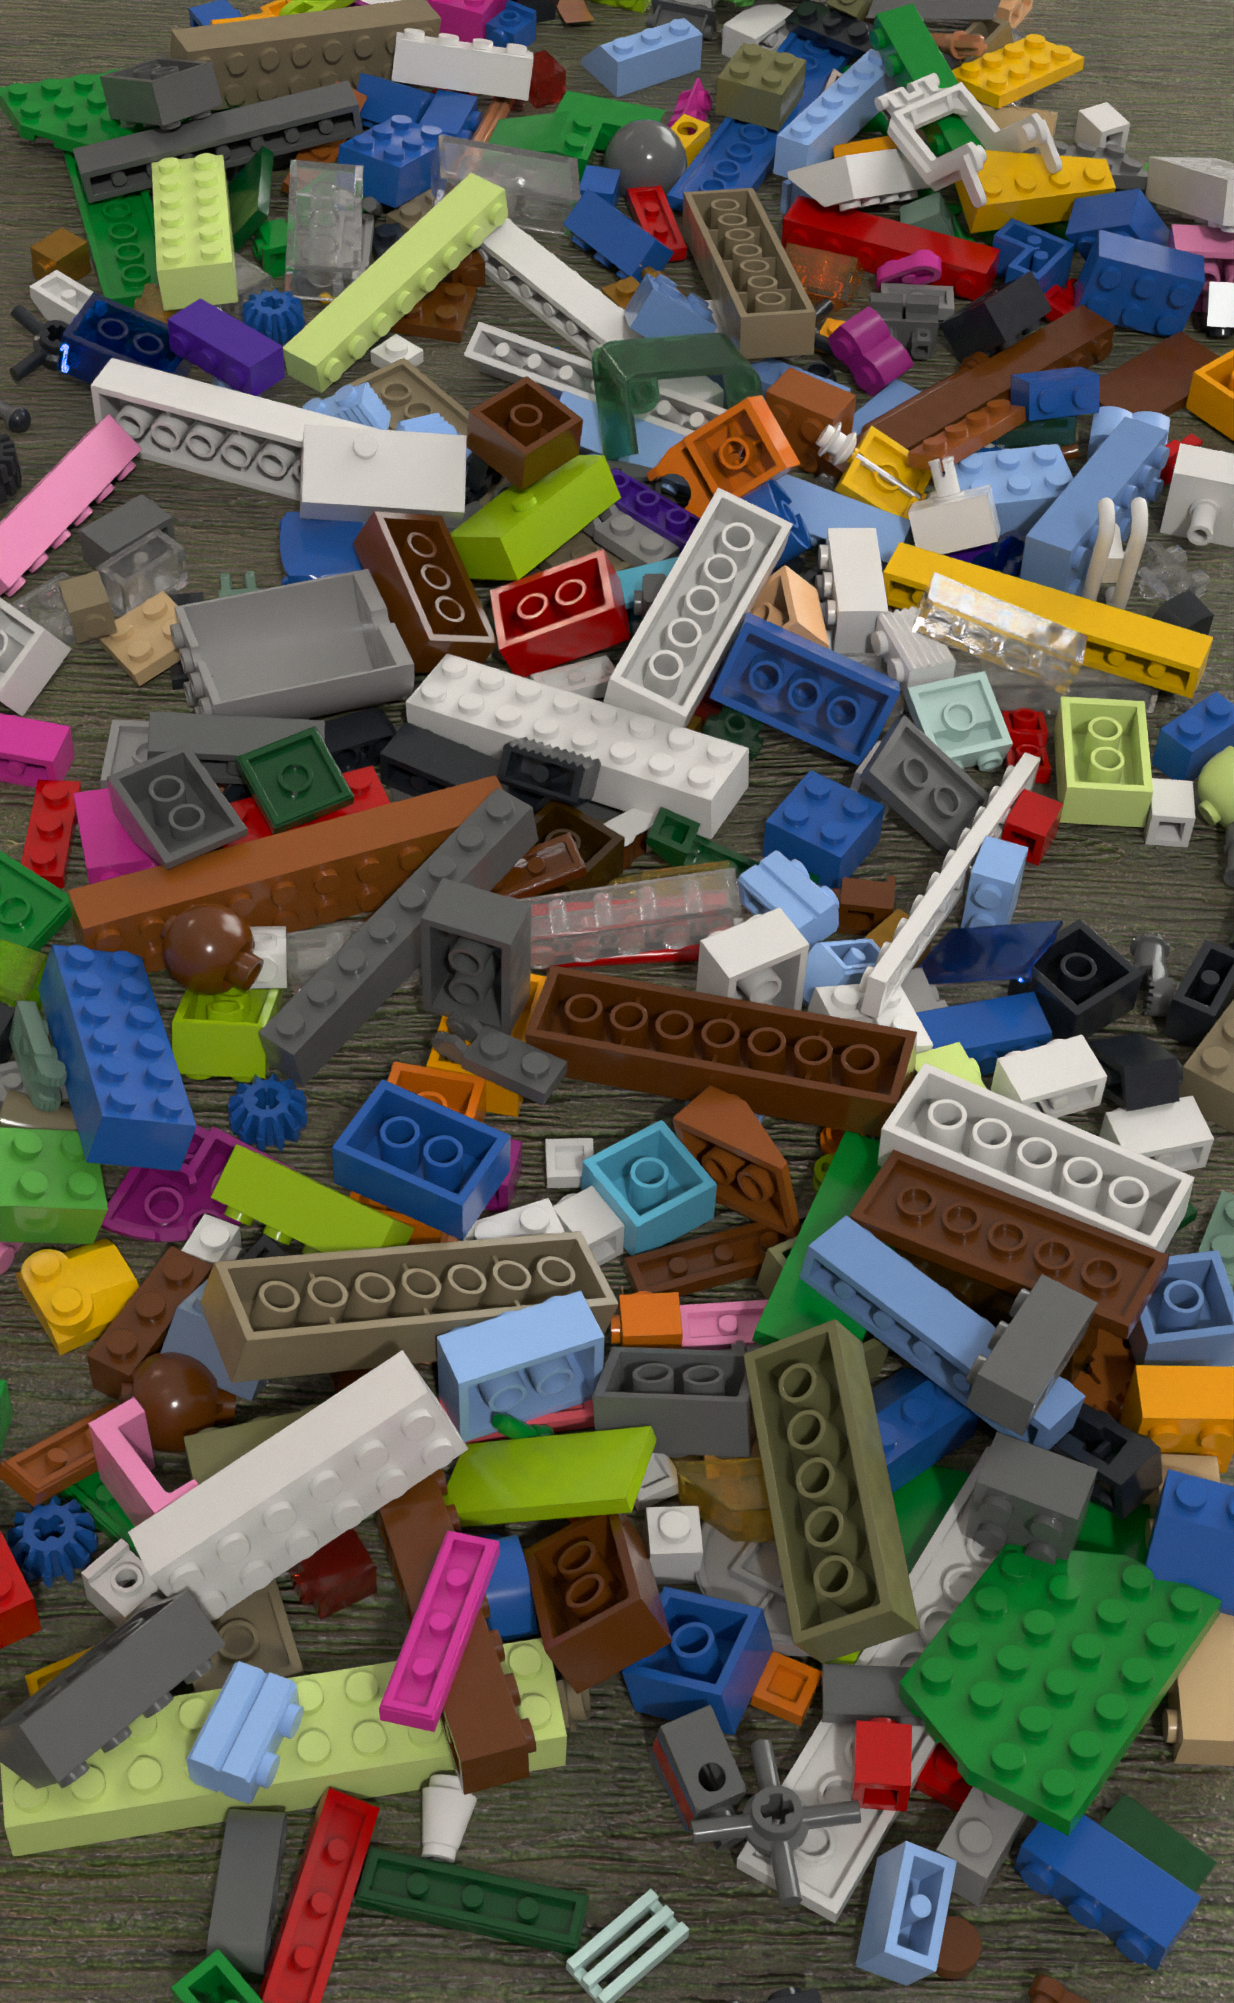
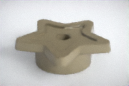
[557,1675,591,1733]

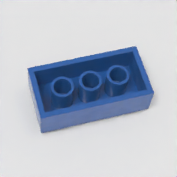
[709,611,900,766]

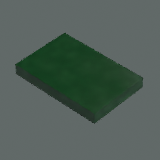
[228,146,274,255]

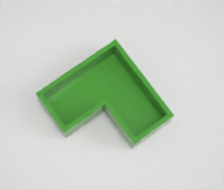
[0,1127,108,1244]

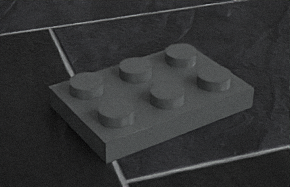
[859,715,990,857]

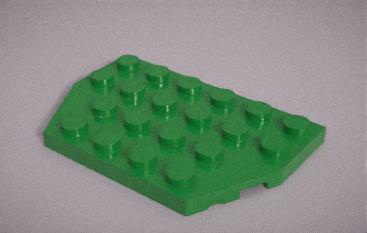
[899,1544,1222,1836]

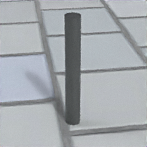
[362,196,384,217]

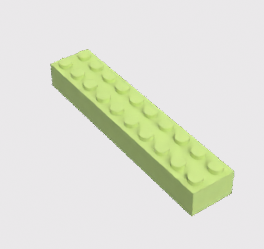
[0,1638,567,1857]

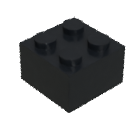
[939,271,1052,363]
[1007,919,1143,1040]

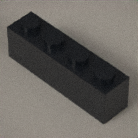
[380,722,552,815]

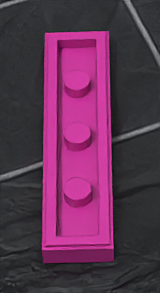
[379,1530,500,1732]

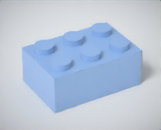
[944,444,1074,538]
[437,1291,604,1442]

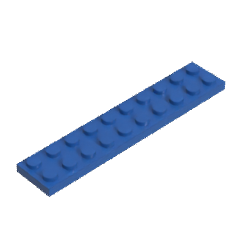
[667,31,853,213]

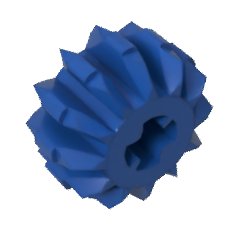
[242,288,305,347]
[228,1072,308,1152]
[6,1495,98,1589]

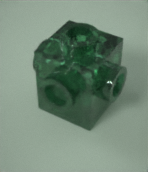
[701,705,765,762]

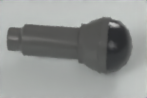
[0,398,31,433]

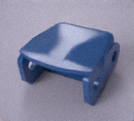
[279,512,366,586]

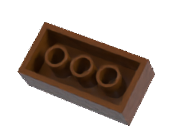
[353,511,498,673]

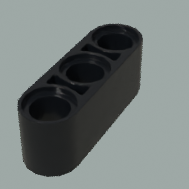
[325,707,397,773]

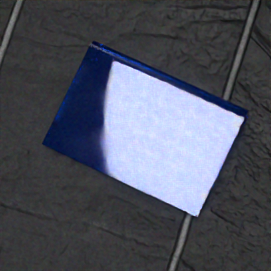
[917,920,1063,984]

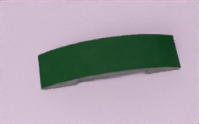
[645,807,820,901]

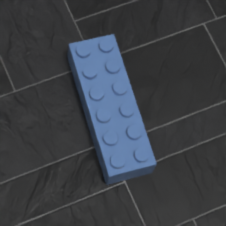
[1020,416,1170,596]

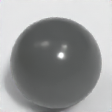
[604,119,687,198]

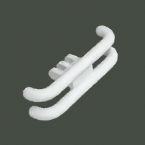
[1080,497,1148,610]

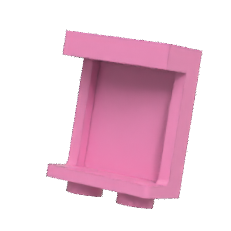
[88,1397,199,1527]

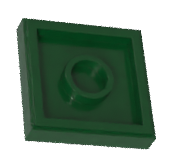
[235,726,354,835]

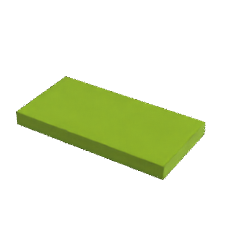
[443,1426,657,1527]

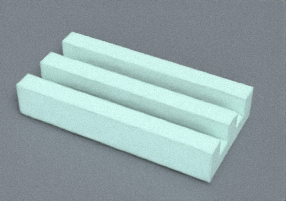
[566,1889,690,2003]

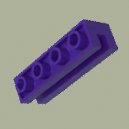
[599,468,701,556]

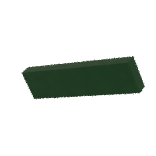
[355,1846,590,1956]

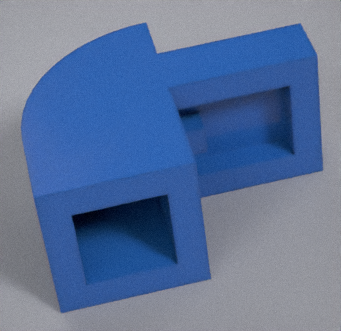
[479,1534,538,1641]

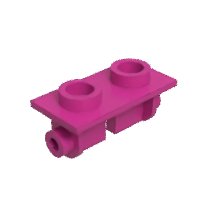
[667,78,712,135]

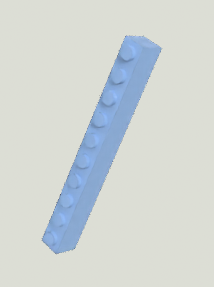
[559,391,914,572]

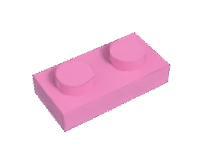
[680,1300,768,1350]

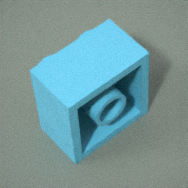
[581,1120,717,1256]

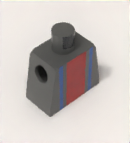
[648,1705,747,1851]

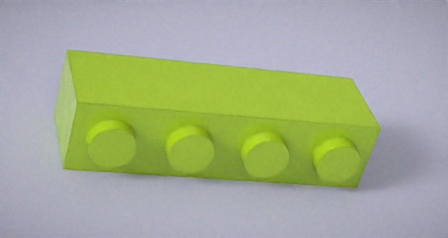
[211,1144,415,1254]

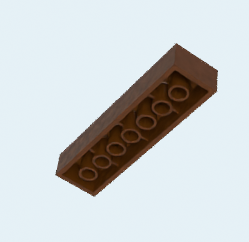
[525,965,917,1137]

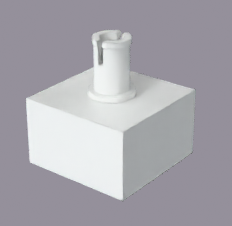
[1160,443,1234,548]
[908,456,1001,555]

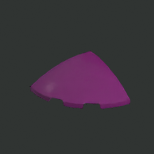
[101,1124,297,1242]

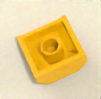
[15,1238,140,1356]

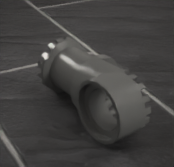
[1130,932,1175,1018]

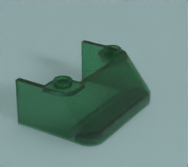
[591,333,763,461]

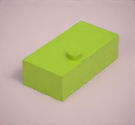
[450,455,621,581]

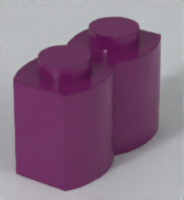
[827,306,914,397]

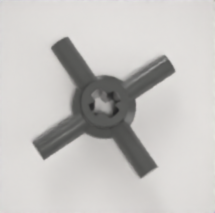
[690,1739,861,1907]

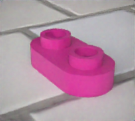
[876,249,942,290]

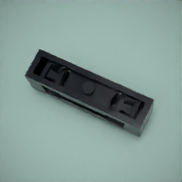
[976,1402,1163,1520]

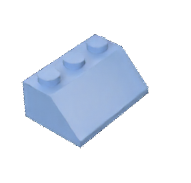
[581,18,703,98]

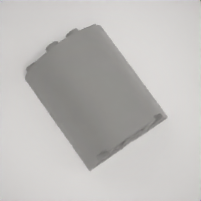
[170,569,414,719]

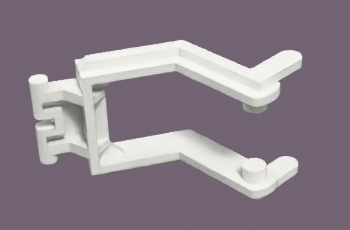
[874,73,1062,208]

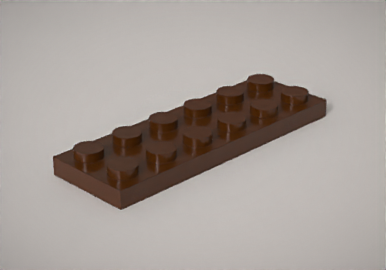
[849,1150,1169,1339]

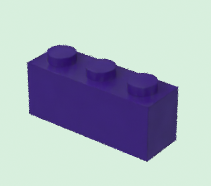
[167,298,285,396]

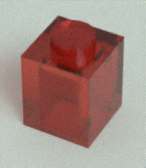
[528,50,566,109]
[291,1528,377,1620]

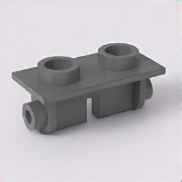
[647,0,717,42]

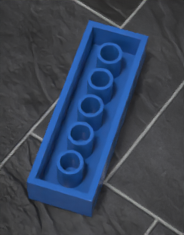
[38,944,197,1171]

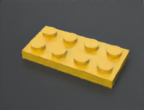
[952,34,1085,109]

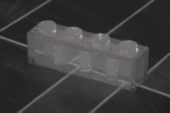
[911,572,1087,695]

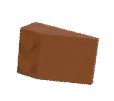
[672,1085,801,1238]

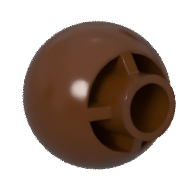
[161,903,264,996]
[118,1352,236,1453]

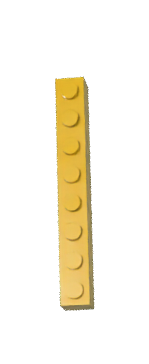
[883,542,1213,699]

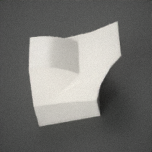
[29,270,109,326]

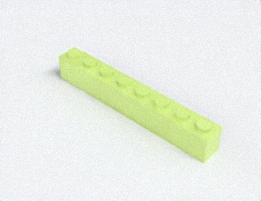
[283,173,509,393]

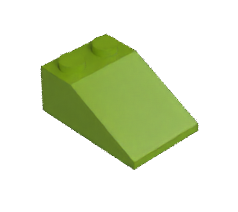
[172,986,283,1082]

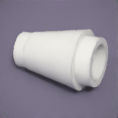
[421,1774,477,1864]

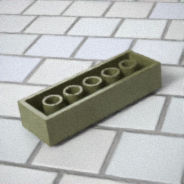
[743,1319,920,1663]

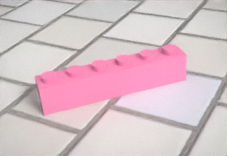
[0,414,142,597]

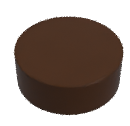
[934,1916,981,1979]

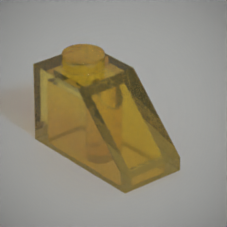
[676,1458,775,1543]

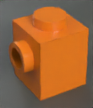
[609,1291,683,1349]

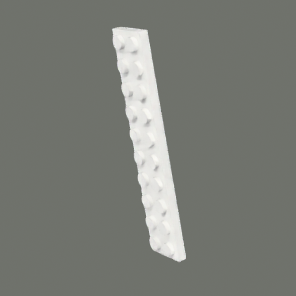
[736,1446,1001,1923]

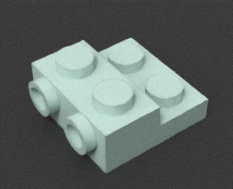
[904,671,1013,771]

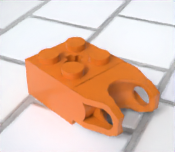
[646,395,801,518]

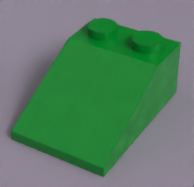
[480,111,604,194]

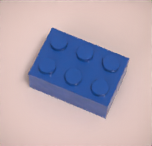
[336,115,455,208]
[1074,230,1205,338]
[332,1079,511,1241]

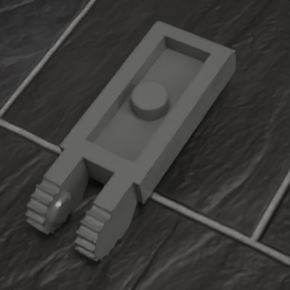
[431,1011,568,1105]

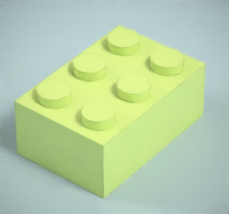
[1053,696,1153,828]

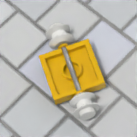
[816,422,937,520]

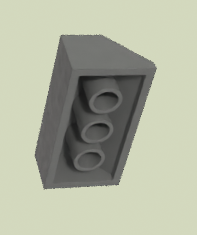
[0,1590,226,1789]

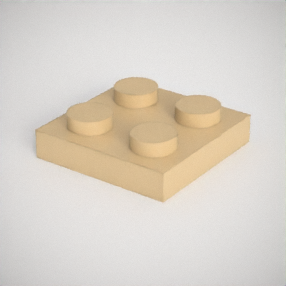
[97,591,181,687]

